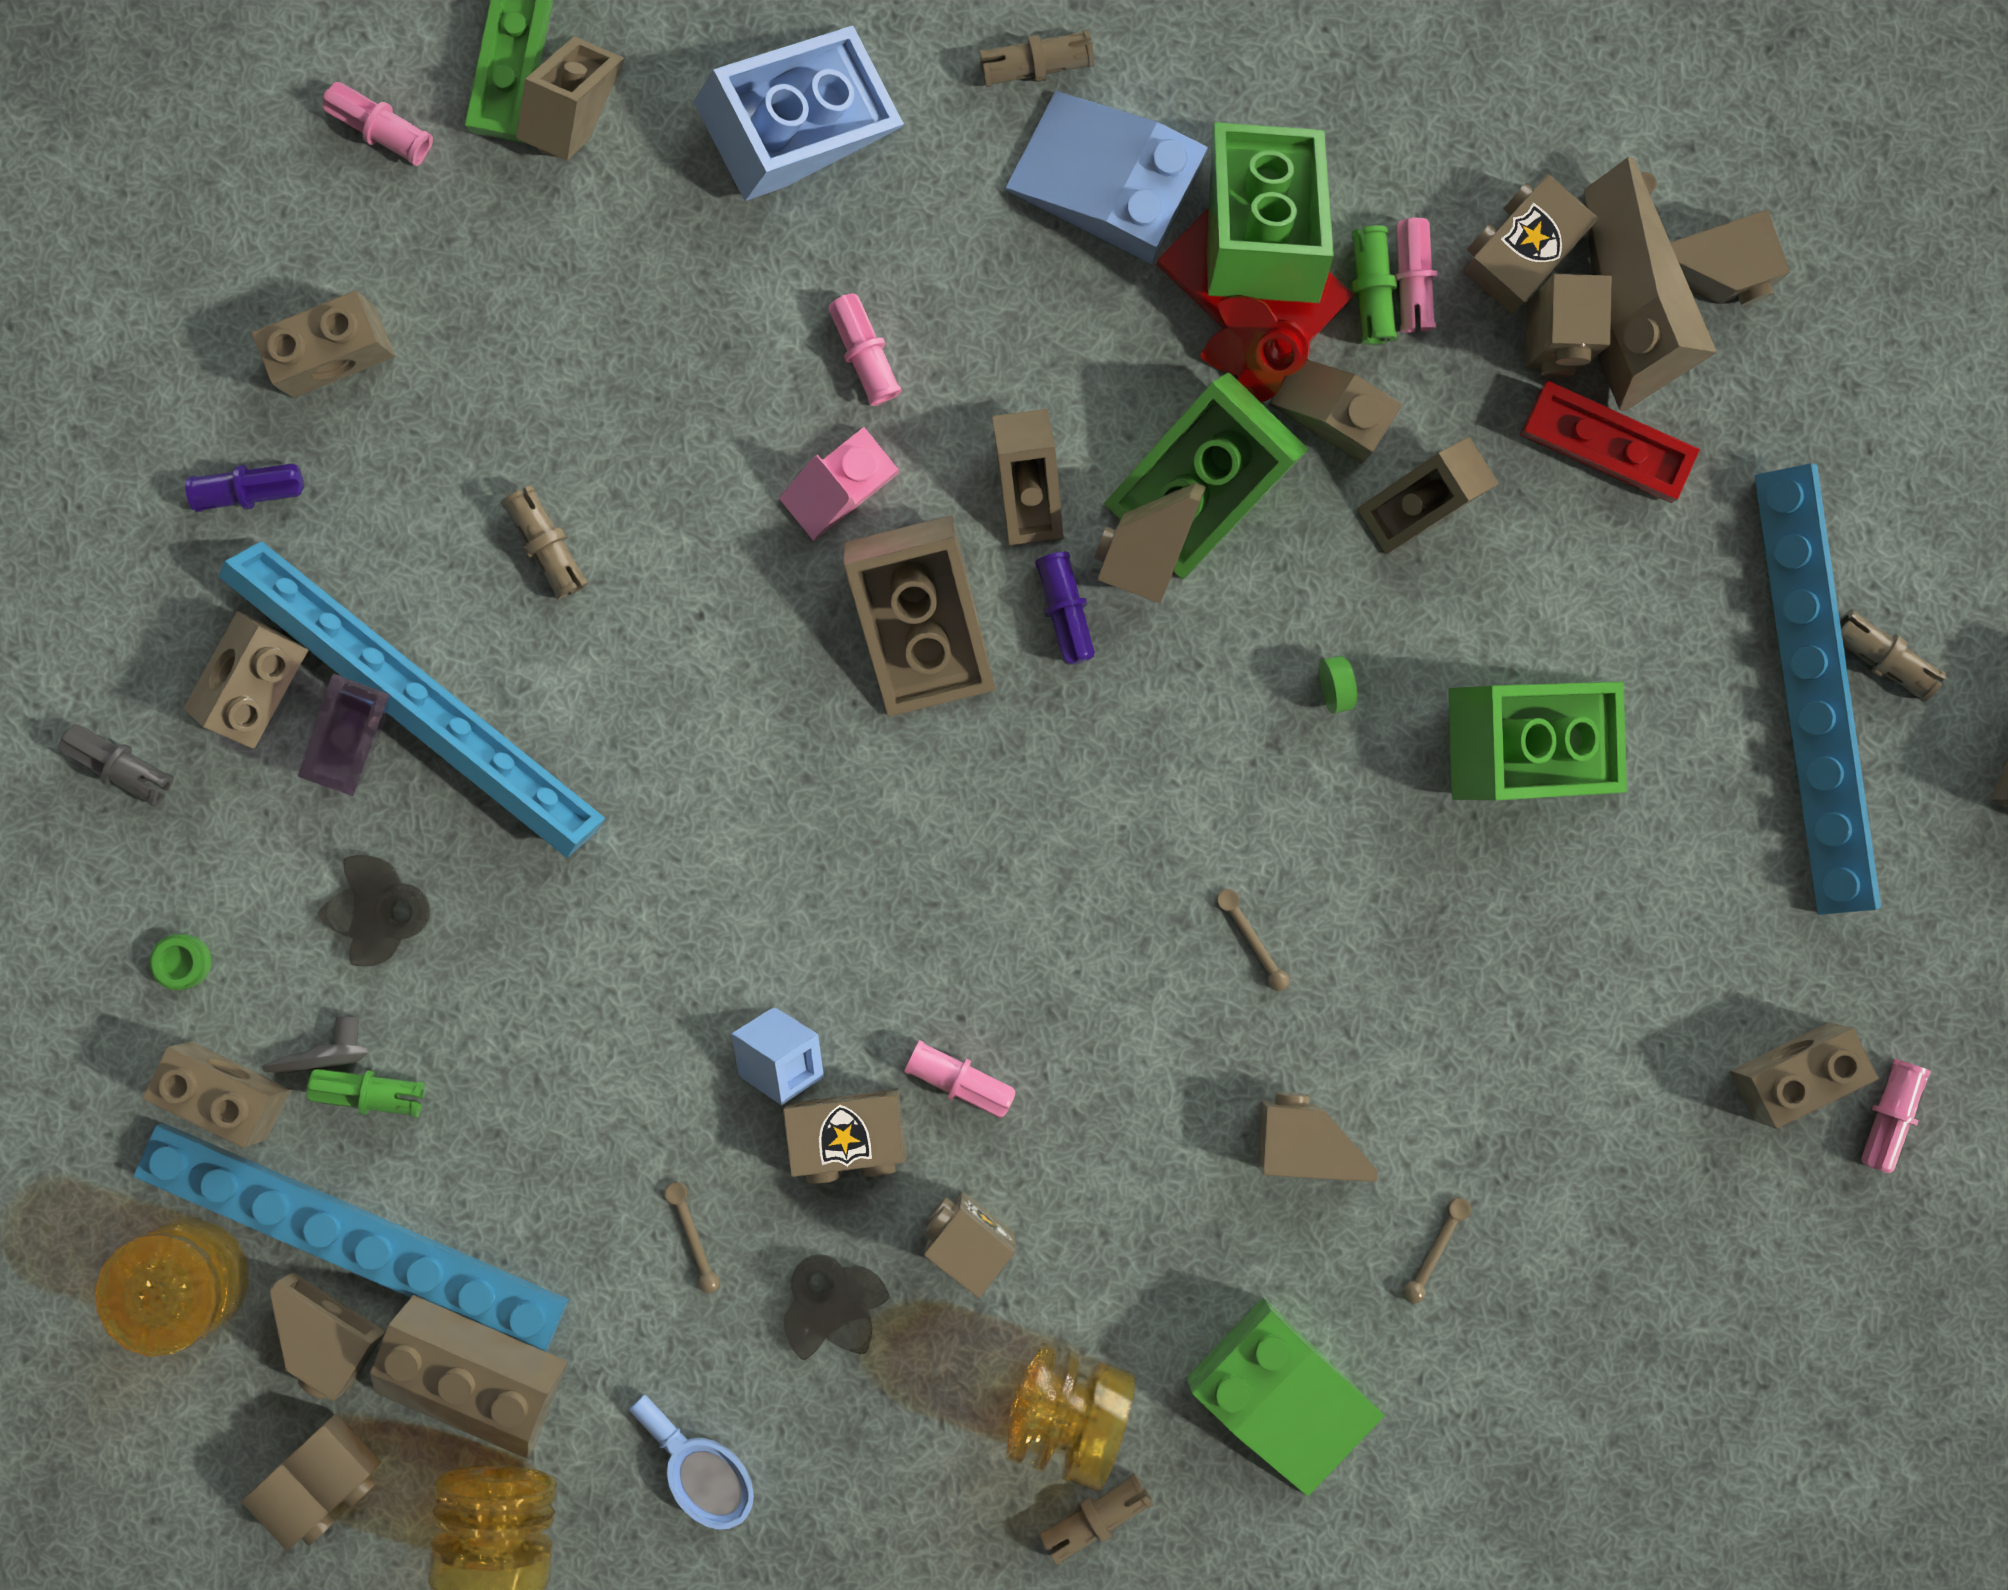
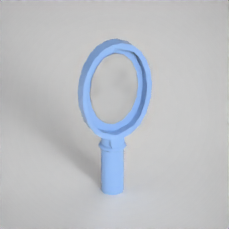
[628,1394,754,1530]

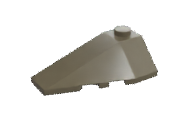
[1584,157,1717,411]

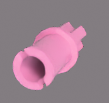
[323,82,433,166]
[1394,217,1438,333]
[829,293,902,406]
[904,1040,1015,1118]
[1861,1059,1931,1173]

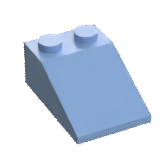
[694,26,904,201]
[1005,91,1208,264]

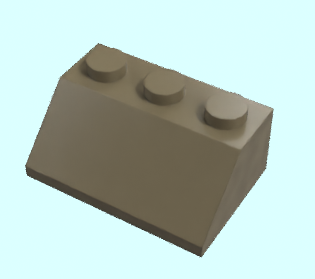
[370,1295,568,1459]

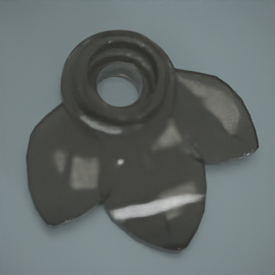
[318,855,430,966]
[784,1254,890,1360]

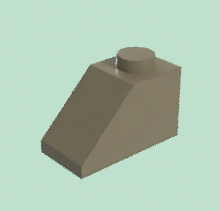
[516,36,624,161]
[1670,209,1790,306]
[1269,359,1403,463]
[992,409,1064,546]
[1357,437,1499,555]
[1094,483,1206,604]
[1257,1092,1378,1182]
[270,1271,386,1401]

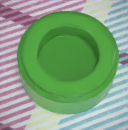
[1318,655,1357,714]
[149,934,211,990]

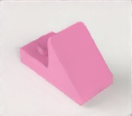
[779,427,900,541]

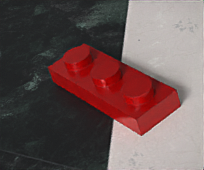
[1520,380,1700,503]

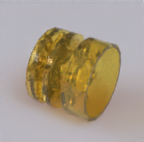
[95,1218,249,1357]
[1005,1342,1136,1491]
[427,1465,557,1590]

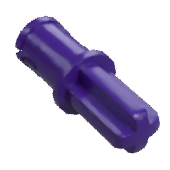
[185,464,304,513]
[1035,551,1095,665]

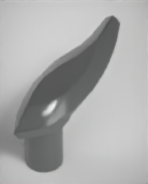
[262,1017,368,1073]

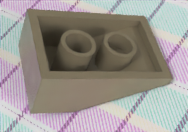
[844,515,996,717]

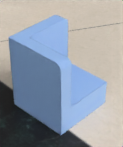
[731,1008,824,1105]

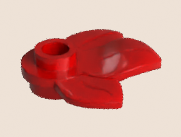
[1200,295,1310,402]

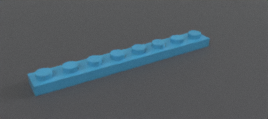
[1754,463,1881,915]
[218,541,606,858]
[133,1123,570,1352]

